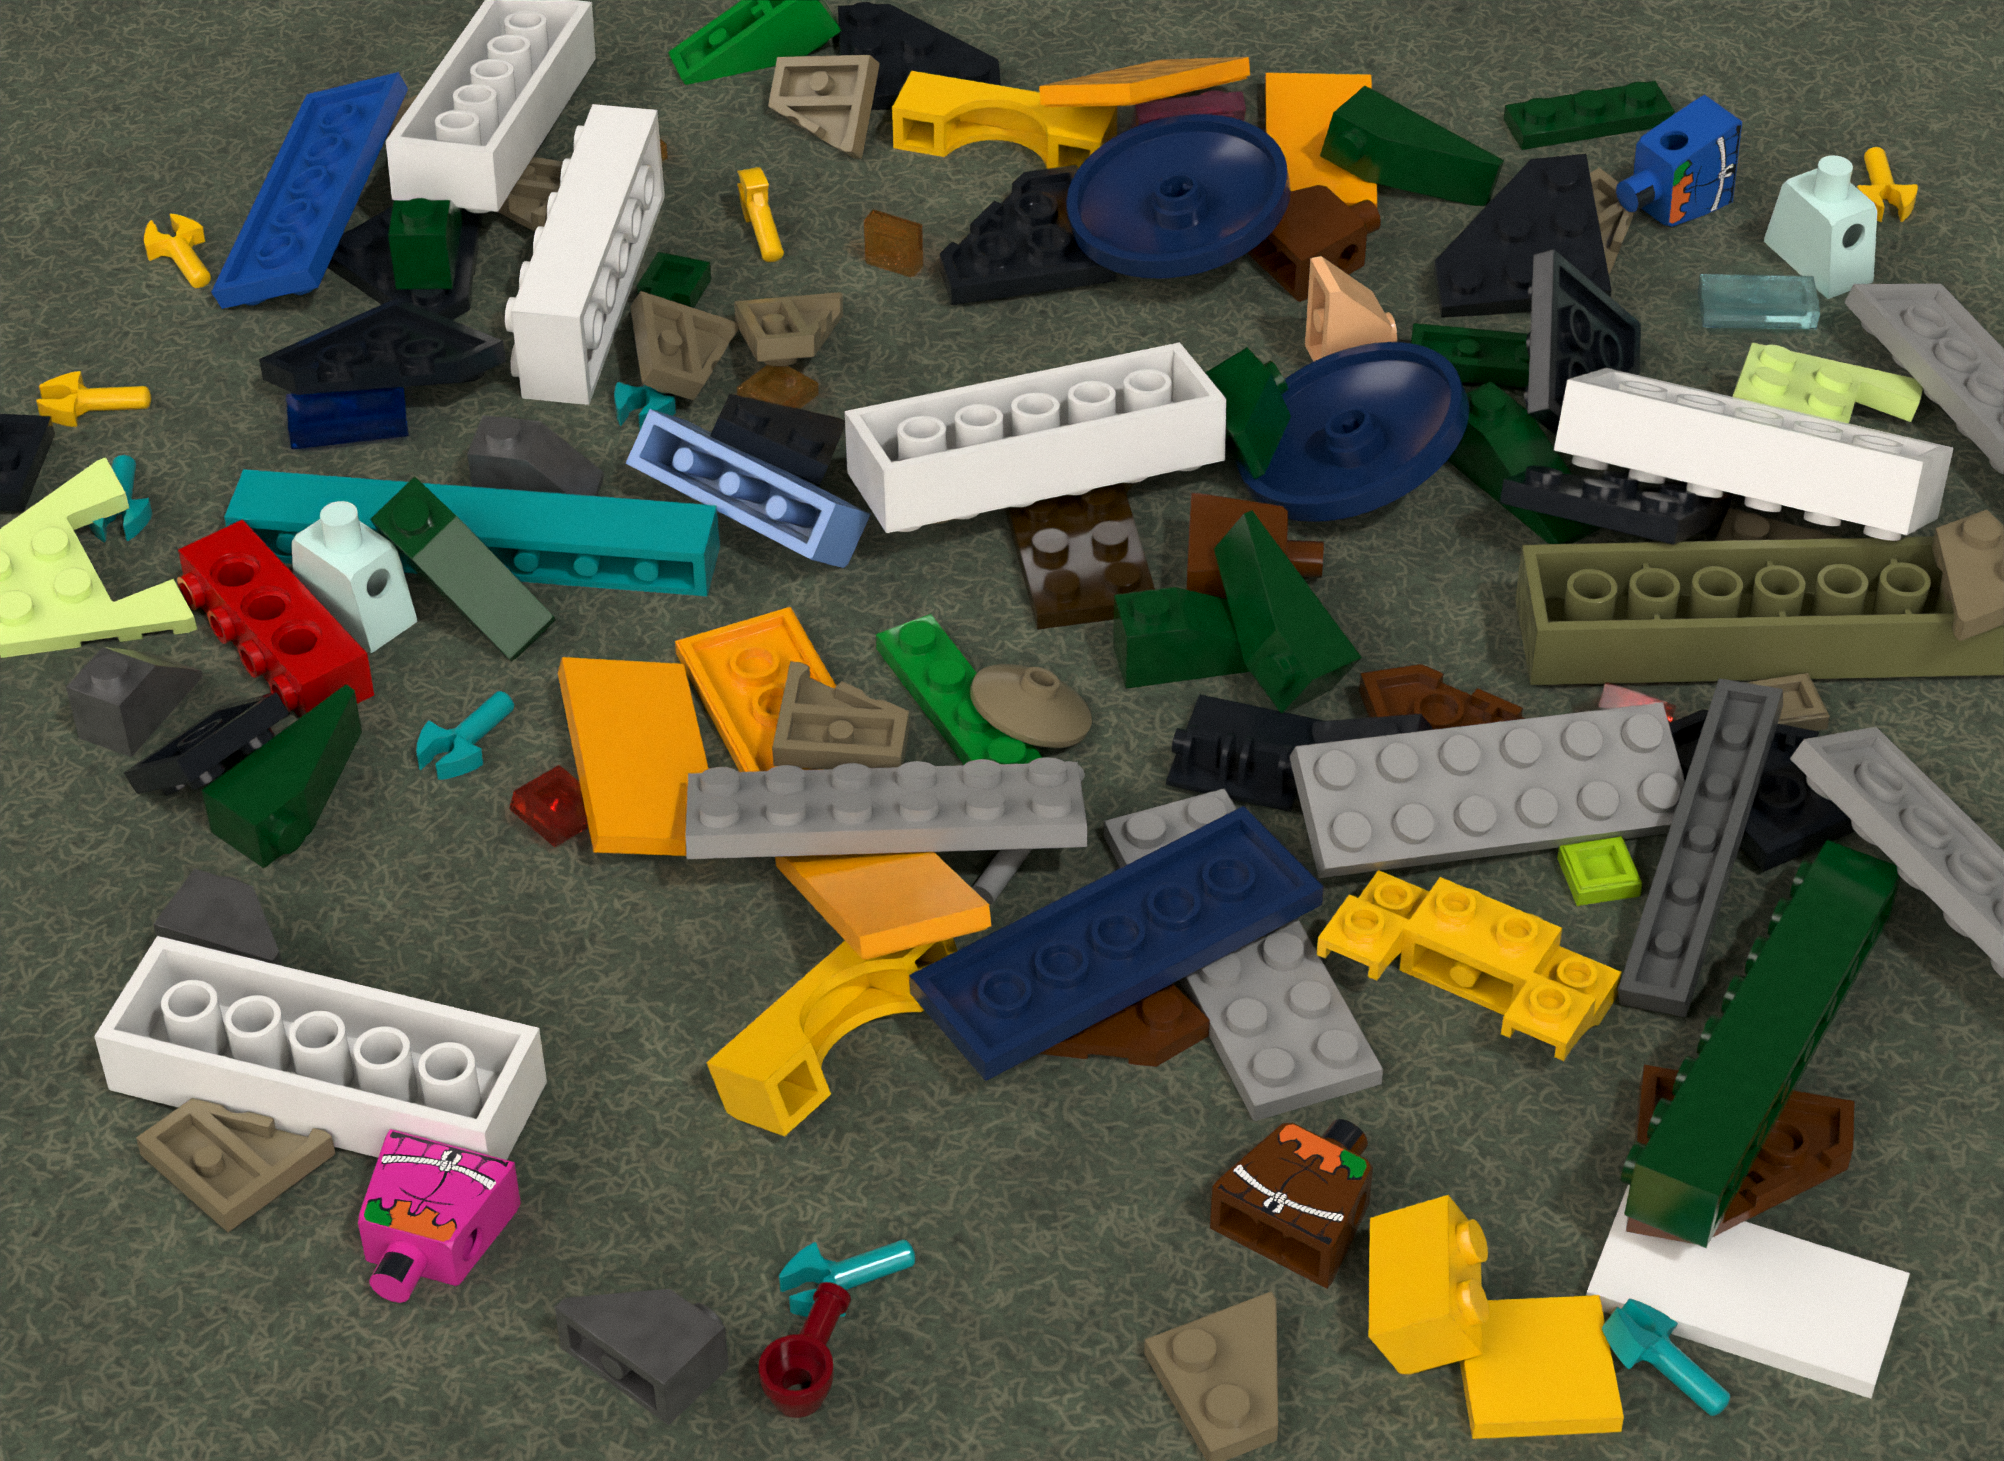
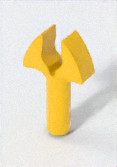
[1857,147,1918,222]
[737,167,784,262]
[144,214,211,288]
[36,371,151,427]

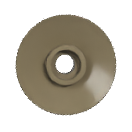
[970,664,1092,748]

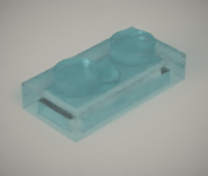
[1697,274,1820,330]

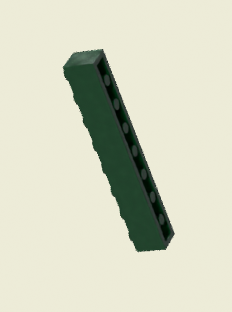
[1620,840,1901,1248]

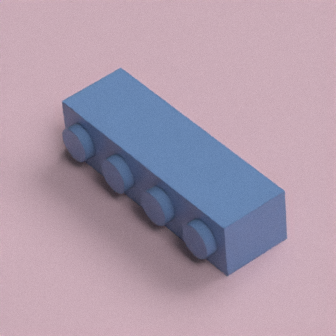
[626,409,871,568]

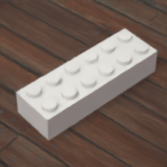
[386,0,596,213]
[505,104,665,405]
[844,342,1226,533]
[1554,368,1953,541]
[94,936,547,1160]

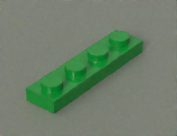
[876,614,1043,765]

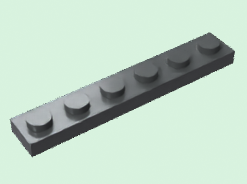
[1618,678,1783,1017]

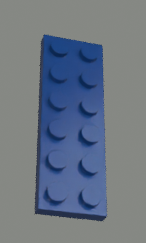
[211,72,408,309]

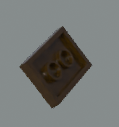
[1005,483,1155,630]

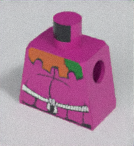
[358,1129,521,1303]

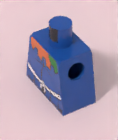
[1616,95,1742,227]

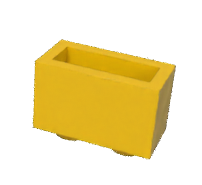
[1368,1195,1489,1374]

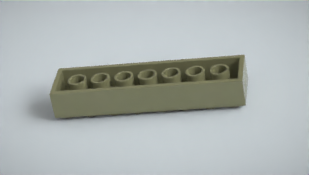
[1515,536,2004,685]

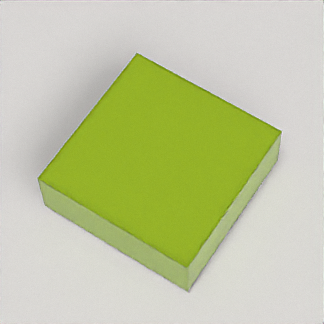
[1557,836,1642,906]

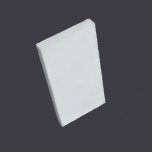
[1586,1185,1910,1398]

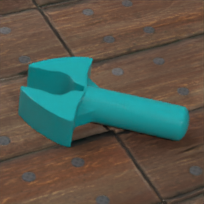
[614,382,676,430]
[88,455,152,543]
[416,691,514,780]
[779,1239,915,1317]
[1602,1298,1730,1416]

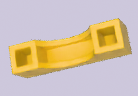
[892,71,1118,169]
[706,938,958,1137]

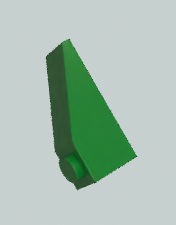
[668,0,842,85]

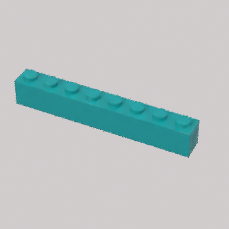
[224,469,720,596]

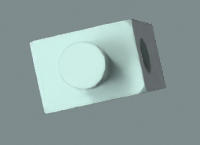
[1764,155,1877,299]
[292,501,418,653]

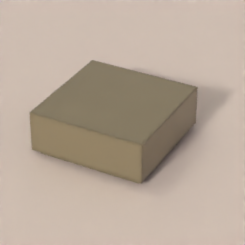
[1748,673,1830,731]

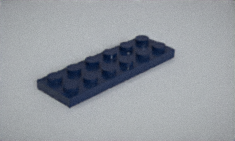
[909,806,1324,1081]

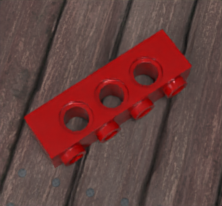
[177,519,374,718]

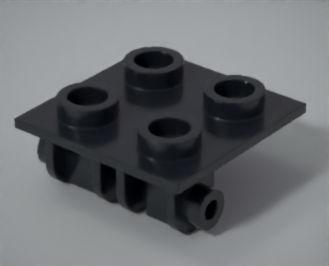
[1166,694,1322,812]

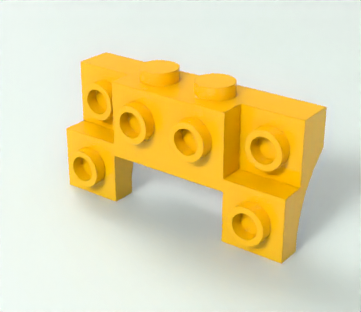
[1317,870,1622,1061]

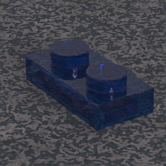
[286,387,409,450]

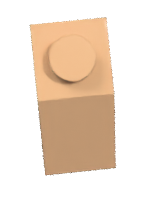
[1305,256,1397,362]

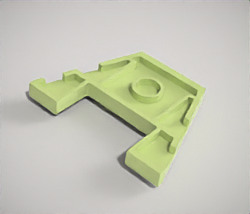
[1732,343,1923,424]
[0,457,197,658]

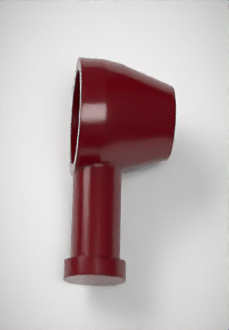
[758,1282,851,1418]

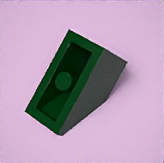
[388,198,462,289]
[1205,347,1291,480]

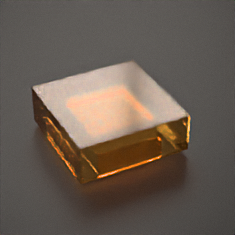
[864,209,923,278]
[737,365,819,409]

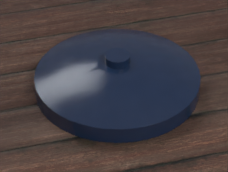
[1067,114,1291,279]
[1236,342,1469,522]

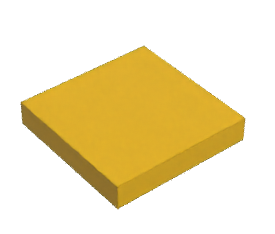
[1459,1295,1624,1439]

